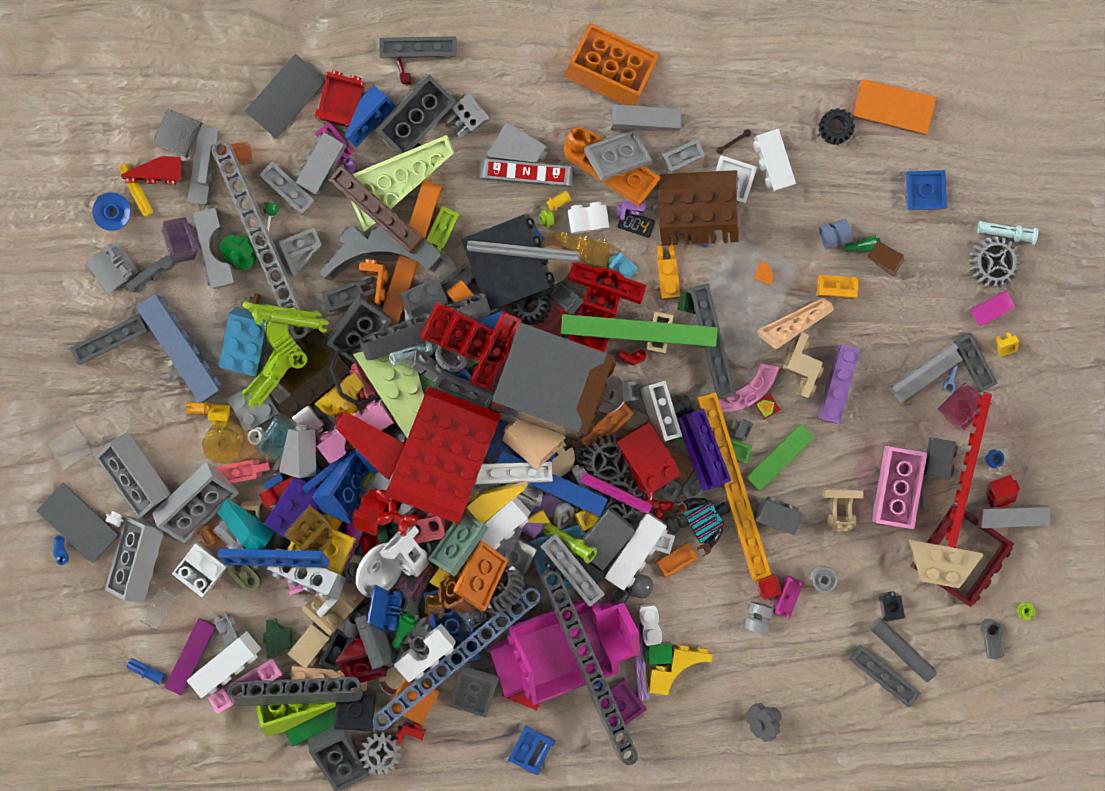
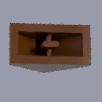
[867,241,904,277]

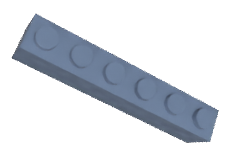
[136,294,222,403]

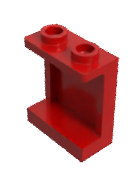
[314,70,365,128]

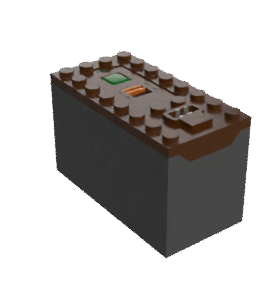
[490,323,616,442]

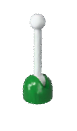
[261,202,279,246]

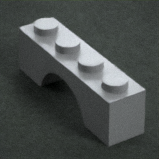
[192,208,237,289]

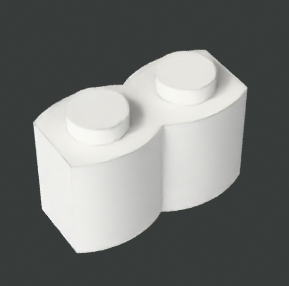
[568,202,609,235]
[639,603,662,646]

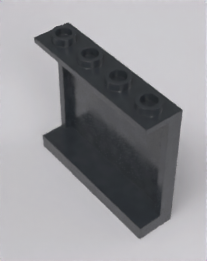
[461,214,555,311]

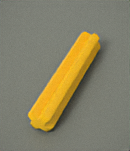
[119,163,153,217]

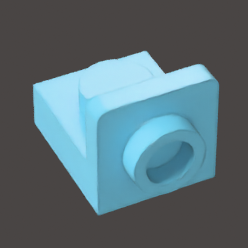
[608,252,637,279]

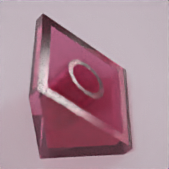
[938,383,992,430]

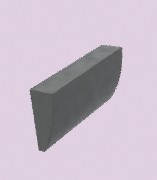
[245,53,325,138]

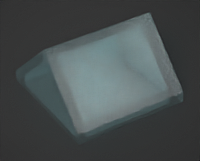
[255,416,296,460]

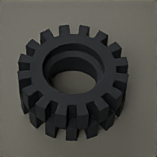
[818,108,855,145]
[514,291,551,325]

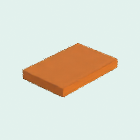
[453,540,508,611]

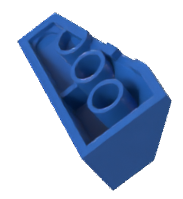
[312,448,369,523]

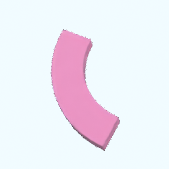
[719,363,780,412]

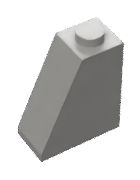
[487,122,547,163]
[279,425,316,478]

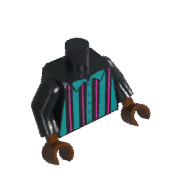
[673,498,730,557]

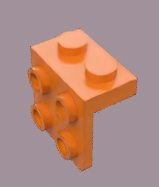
[359,259,389,306]

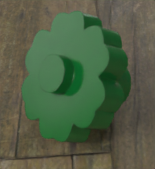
[219,235,257,270]

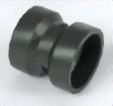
[671,394,693,418]
[664,509,689,535]

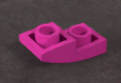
[971,290,1016,326]

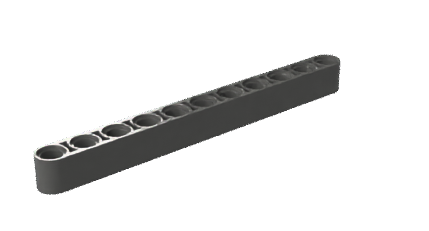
[540,569,638,765]

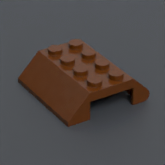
[659,170,739,246]

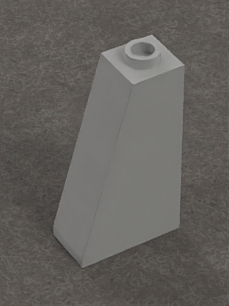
[611,104,685,131]

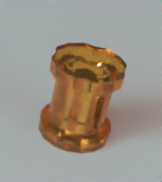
[196,523,221,548]

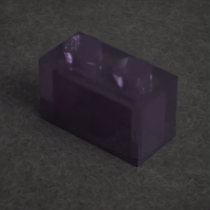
[161,217,199,264]

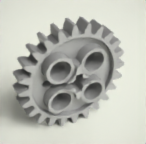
[388,613,434,675]

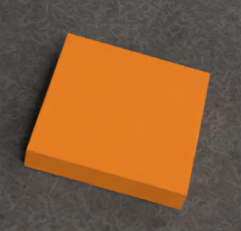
[392,677,440,725]

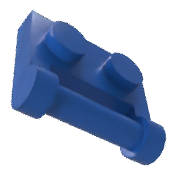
[508,725,556,775]

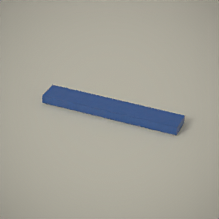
[496,451,607,517]
[217,549,330,568]

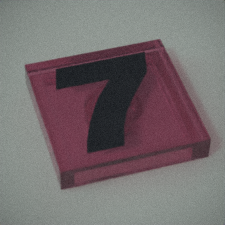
[394,551,434,602]

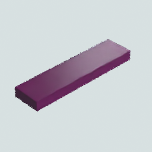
[164,618,216,696]

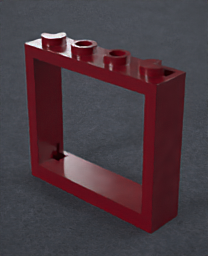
[910,503,1014,607]

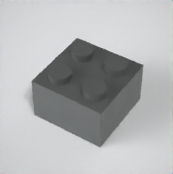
[754,496,802,536]

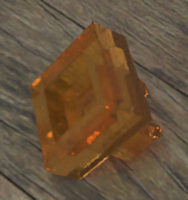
[425,595,445,618]

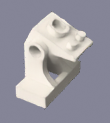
[379,526,429,577]

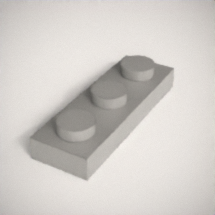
[259,161,315,215]

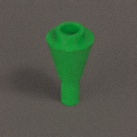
[845,234,881,252]
[392,613,417,648]

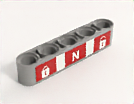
[479,159,574,187]

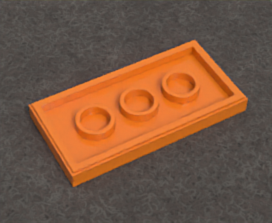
[852,79,937,135]

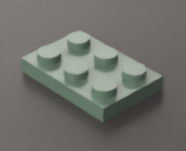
[428,513,488,577]

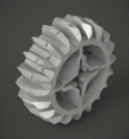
[968,236,1022,288]

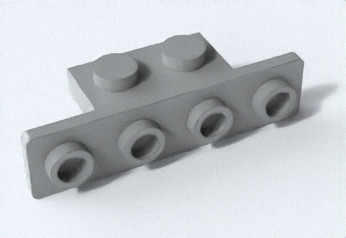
[188,126,219,205]

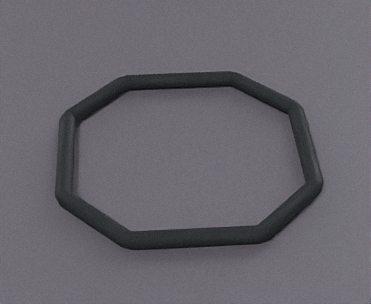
[330,344,381,405]

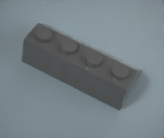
[374,74,457,154]

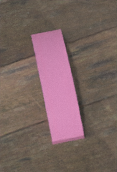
[208,658,282,714]

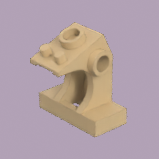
[822,489,863,534]

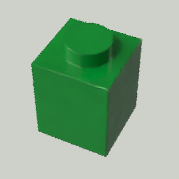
[644,642,673,664]

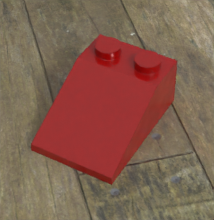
[616,422,681,495]

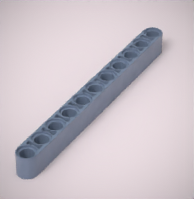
[373,586,541,730]

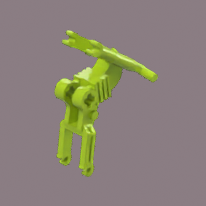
[242,301,329,410]

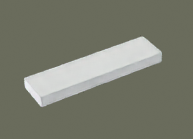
[474,462,553,485]

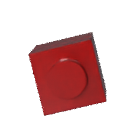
[756,574,782,600]

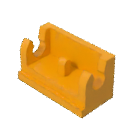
[816,275,858,299]

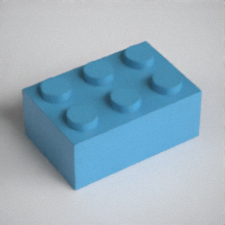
[219,307,268,377]

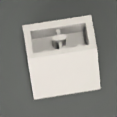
[172,542,228,597]

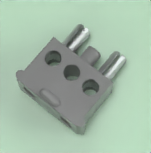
[444,92,490,138]

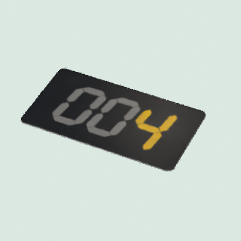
[617,211,655,238]

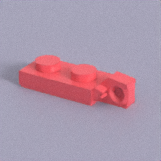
[216,459,272,483]

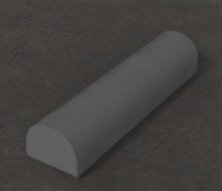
[870,617,937,682]

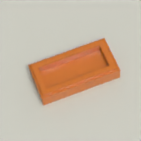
[655,542,698,578]

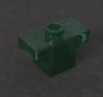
[263,618,293,659]

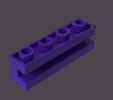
[677,408,732,491]

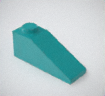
[217,498,275,550]

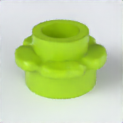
[539,210,554,229]
[1017,602,1036,621]

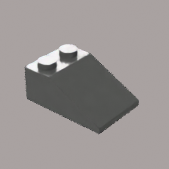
[399,277,449,319]
[308,726,370,791]

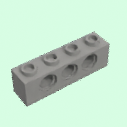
[267,548,347,600]

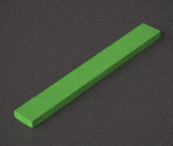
[561,314,718,347]

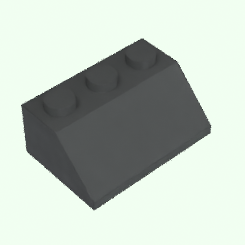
[327,293,392,365]

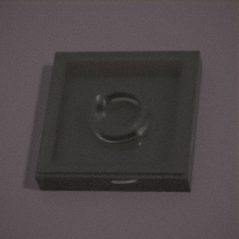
[153,108,203,158]

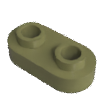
[227,565,261,591]

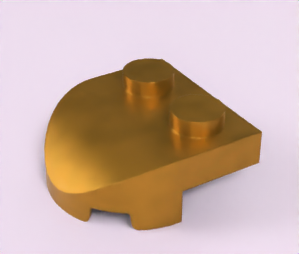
[284,504,332,551]

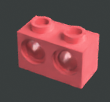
[412,512,449,544]

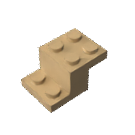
[782,332,824,398]
[301,572,366,636]

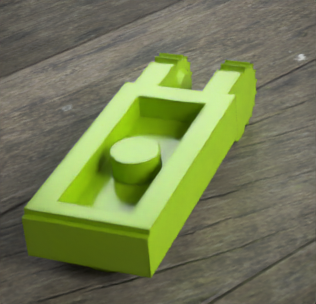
[427,206,460,252]

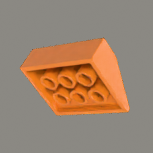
[565,23,659,106]

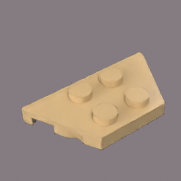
[909,540,983,588]

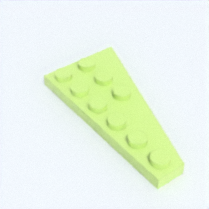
[351,135,455,232]

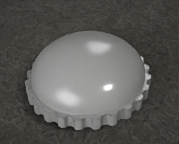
[435,346,468,372]

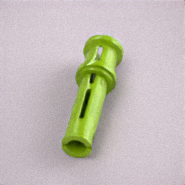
[543,523,597,563]

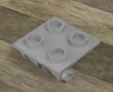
[86,241,139,294]

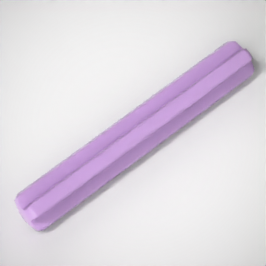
[634,624,649,700]

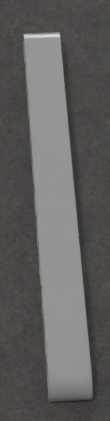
[212,141,310,338]

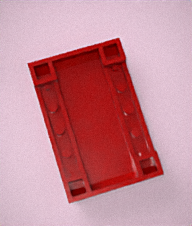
[385,386,501,525]

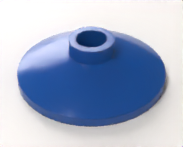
[92,192,131,231]

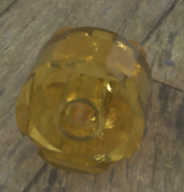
[202,420,245,463]

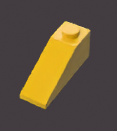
[466,481,528,523]

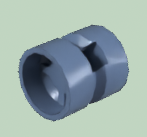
[819,218,853,250]

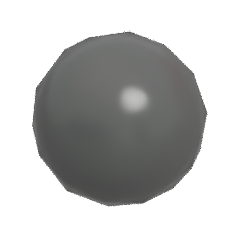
[630,574,654,599]

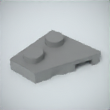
[279,227,322,276]

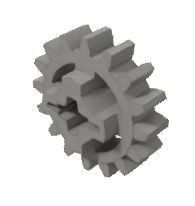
[359,732,401,775]

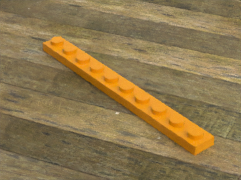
[697,392,771,581]

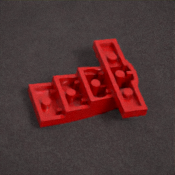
[568,262,647,352]
[420,302,521,390]

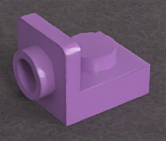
[617,201,646,222]

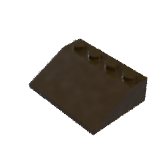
[271,329,351,419]

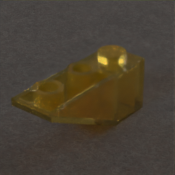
[553,231,611,268]

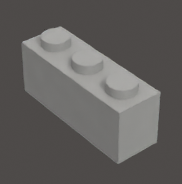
[296,132,347,194]

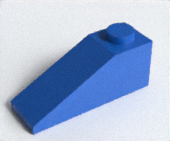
[345,85,395,148]

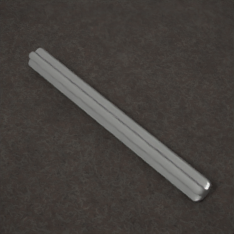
[467,241,580,262]

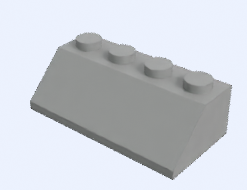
[95,432,171,519]
[152,462,238,543]
[105,516,164,603]

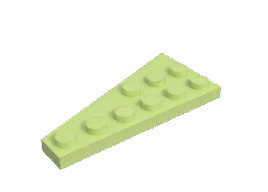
[353,346,424,438]

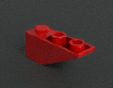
[121,156,181,185]

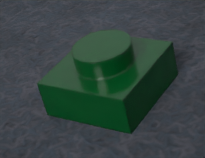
[677,291,696,314]

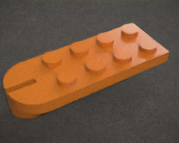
[563,127,661,207]

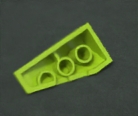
[254,689,336,737]

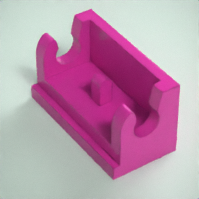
[773,575,804,619]

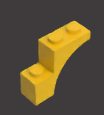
[648,645,713,695]

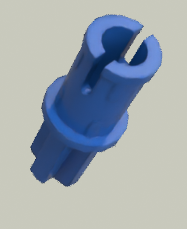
[127,658,165,685]

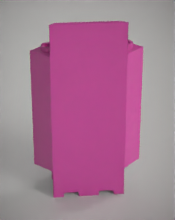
[488,600,640,705]

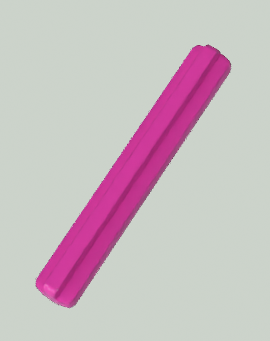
[581,473,652,514]

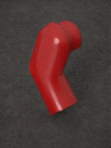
[617,349,647,366]

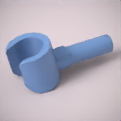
[942,366,958,393]

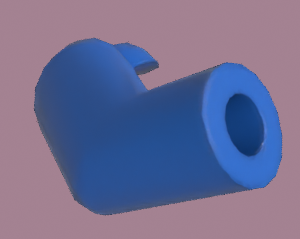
[53,536,69,565]

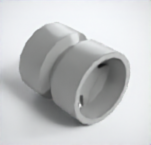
[809,565,838,593]
[743,601,774,635]

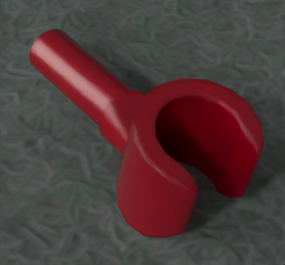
[396,58,411,84]

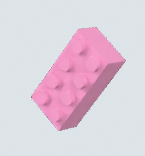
[872,446,927,529]

